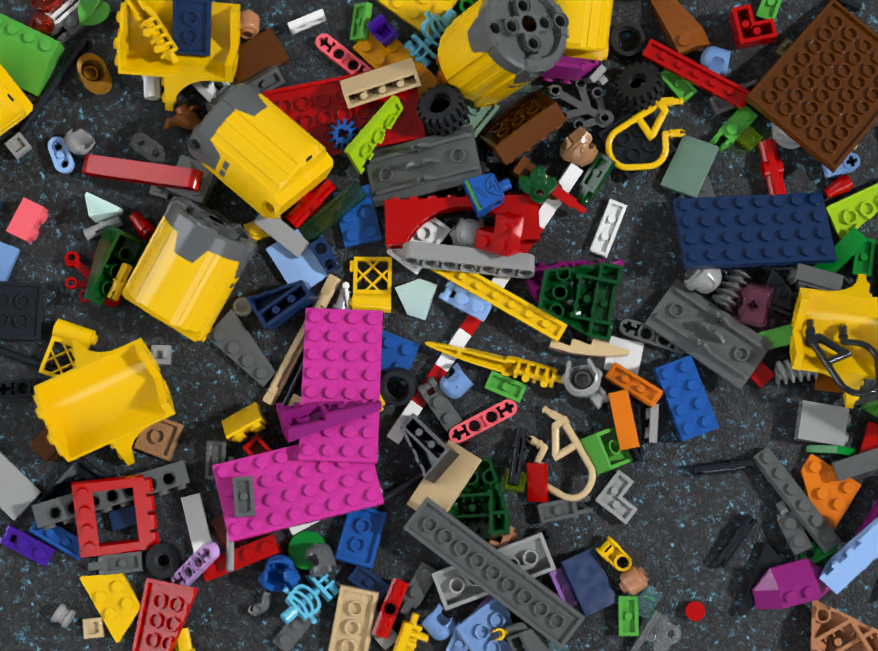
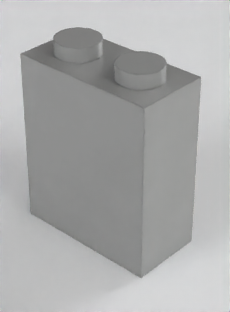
[794,400,851,447]

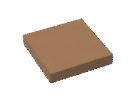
[133,419,184,461]

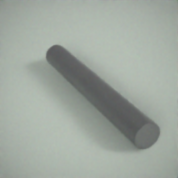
[629,609,662,651]

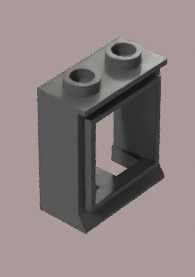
[785,263,844,291]

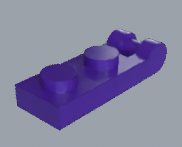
[0,524,56,567]

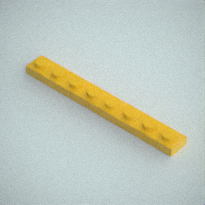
[428,268,568,342]

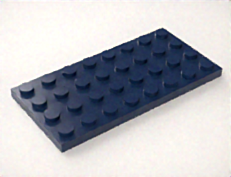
[672,192,837,270]

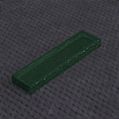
[298,180,368,243]

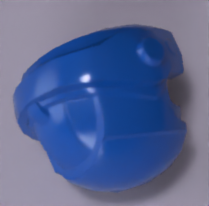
[258,555,300,592]

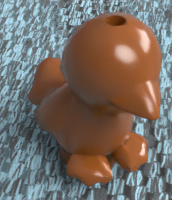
[164,104,202,136]

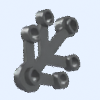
[547,78,614,130]

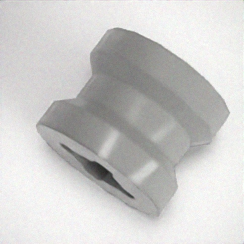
[588,386,610,410]
[52,604,76,628]

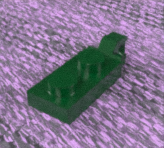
[576,152,616,205]

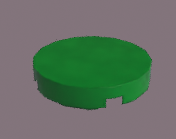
[288,531,326,570]

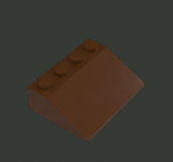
[477,91,567,165]

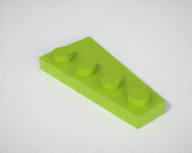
[344,95,404,174]
[825,183,878,241]

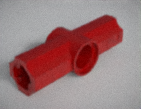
[758,139,786,196]
[285,178,336,229]
[371,577,409,639]

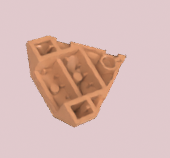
[811,600,878,651]

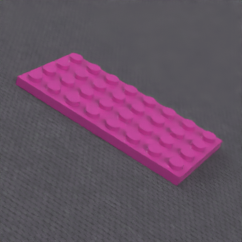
[298,308,383,464]
[212,444,384,543]

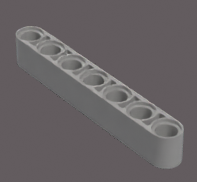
[402,241,535,279]

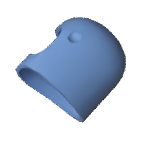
[700,46,731,77]
[439,363,474,399]
[421,603,456,641]

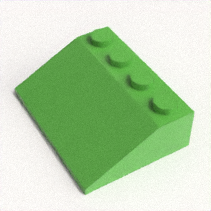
[0,13,65,97]

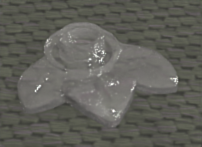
[646,614,681,651]

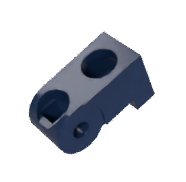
[308,236,340,275]

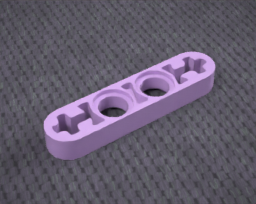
[171,542,220,586]

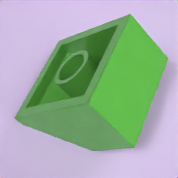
[579,426,633,475]

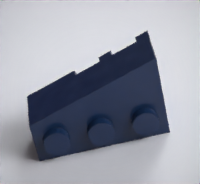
[245,280,318,331]

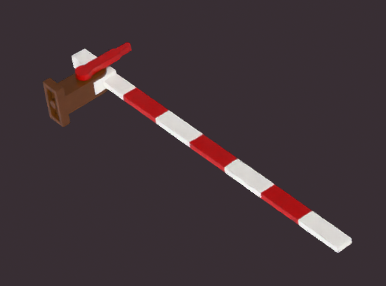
[386,155,587,444]

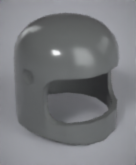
[305,543,337,578]

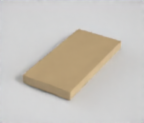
[406,440,482,512]
[328,584,380,651]

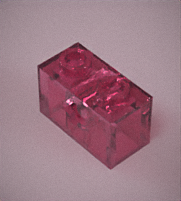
[738,283,774,328]

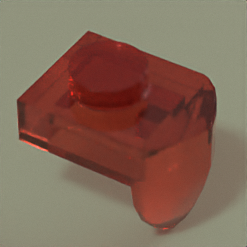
[28,12,55,35]

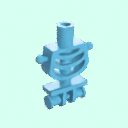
[404,8,458,67]
[280,573,340,624]

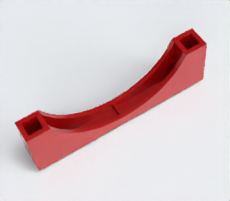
[384,192,540,249]

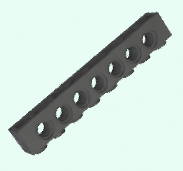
[32,460,192,531]

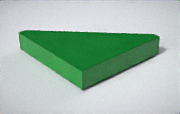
[806,445,857,456]

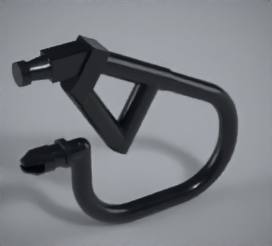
[805,319,878,397]

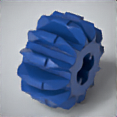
[328,118,359,151]

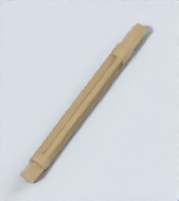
[262,274,341,406]

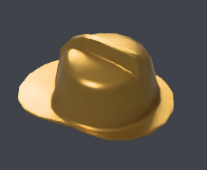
[77,53,112,95]

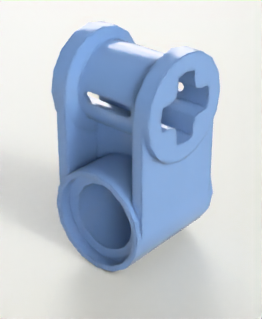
[822,153,860,179]

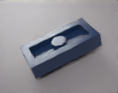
[348,566,390,602]

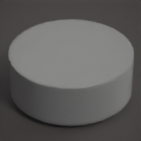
[233,297,252,317]

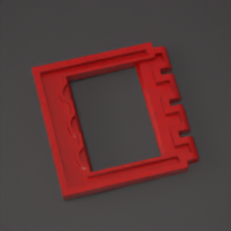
[71,474,159,558]

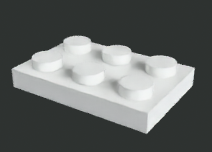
[386,218,451,275]

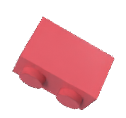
[6,197,48,244]

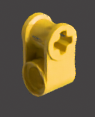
[595,536,632,572]

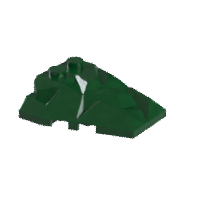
[537,262,623,342]
[448,457,510,540]

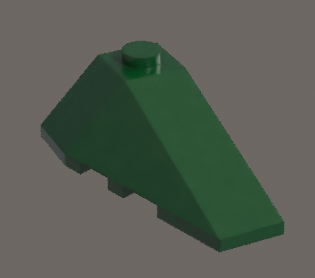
[84,225,147,305]

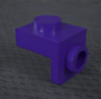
[367,14,400,48]

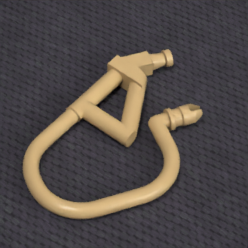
[526,406,596,501]

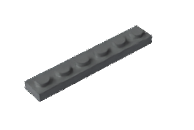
[752,447,841,553]

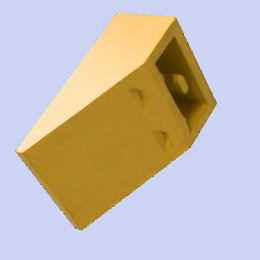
[221,402,268,443]

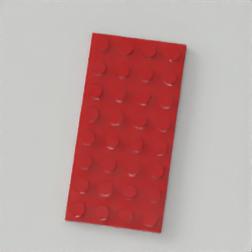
[263,70,426,156]

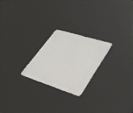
[604,336,644,375]

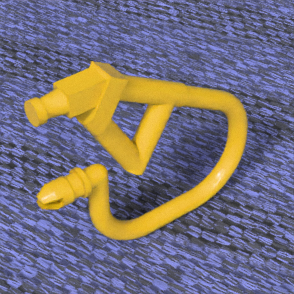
[605,97,686,171]

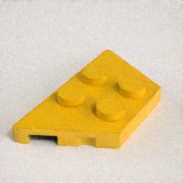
[80,573,141,643]

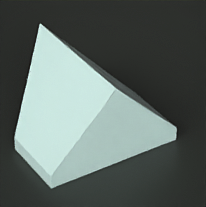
[85,192,124,223]
[395,279,437,321]

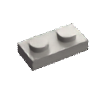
[644,404,659,444]

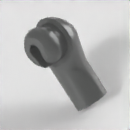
[248,591,273,616]

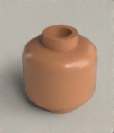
[240,10,260,39]
[619,566,649,595]

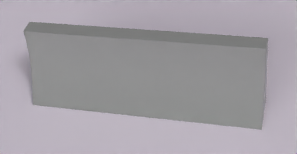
[432,532,556,611]

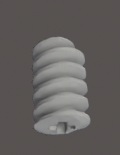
[774,360,818,386]

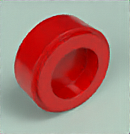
[685,601,705,621]

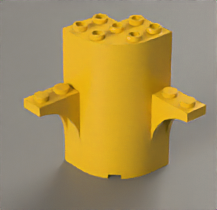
[113,0,241,111]
[790,274,878,409]
[33,338,175,466]

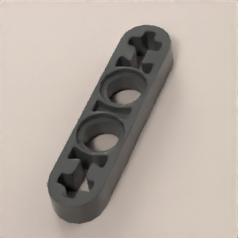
[619,318,687,355]

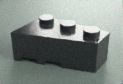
[400,413,460,484]

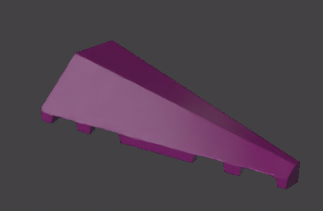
[525,258,624,302]
[276,400,382,442]

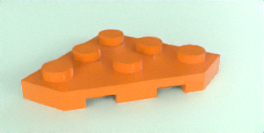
[800,454,861,531]

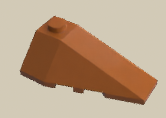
[649,0,711,56]

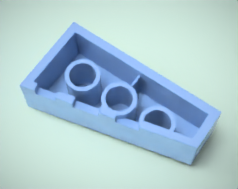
[819,517,878,594]

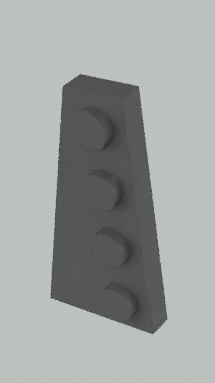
[207,309,276,387]

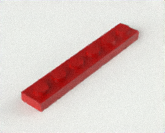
[641,39,750,110]

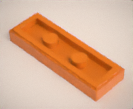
[604,362,664,408]
[608,389,640,451]

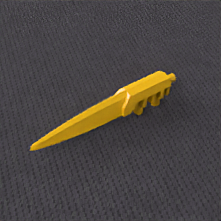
[125,0,180,64]
[424,341,563,388]
[393,612,429,651]

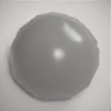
[64,129,95,155]

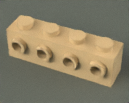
[340,58,421,109]

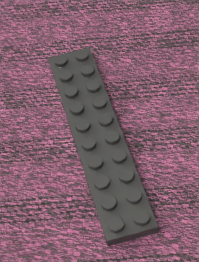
[403,496,585,649]

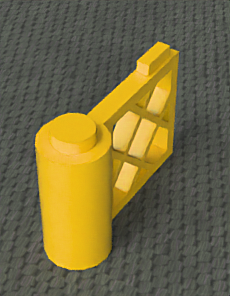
[349,257,392,313]
[38,319,98,377]

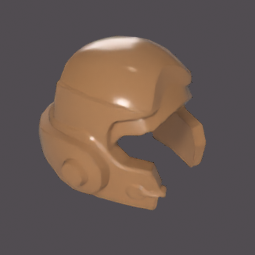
[559,126,598,167]

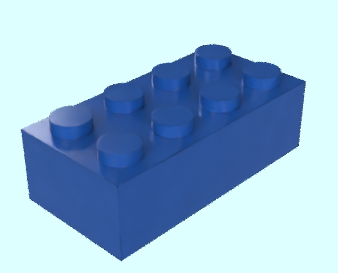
[652,355,720,442]

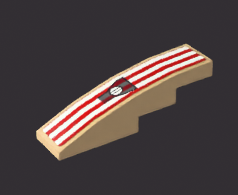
[549,339,630,358]

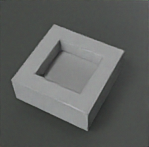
[4,132,32,159]

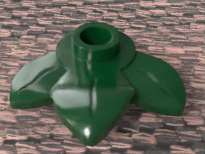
[518,166,557,204]

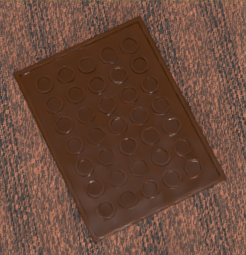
[744,0,878,173]

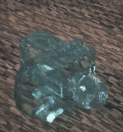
[638,585,662,620]

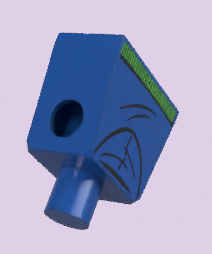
[463,173,512,219]

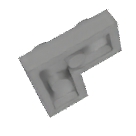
[595,470,638,525]

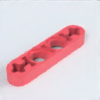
[315,34,373,75]
[449,399,517,444]

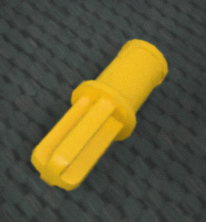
[107,263,133,301]

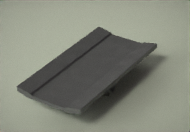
[366,125,483,208]
[644,279,773,390]

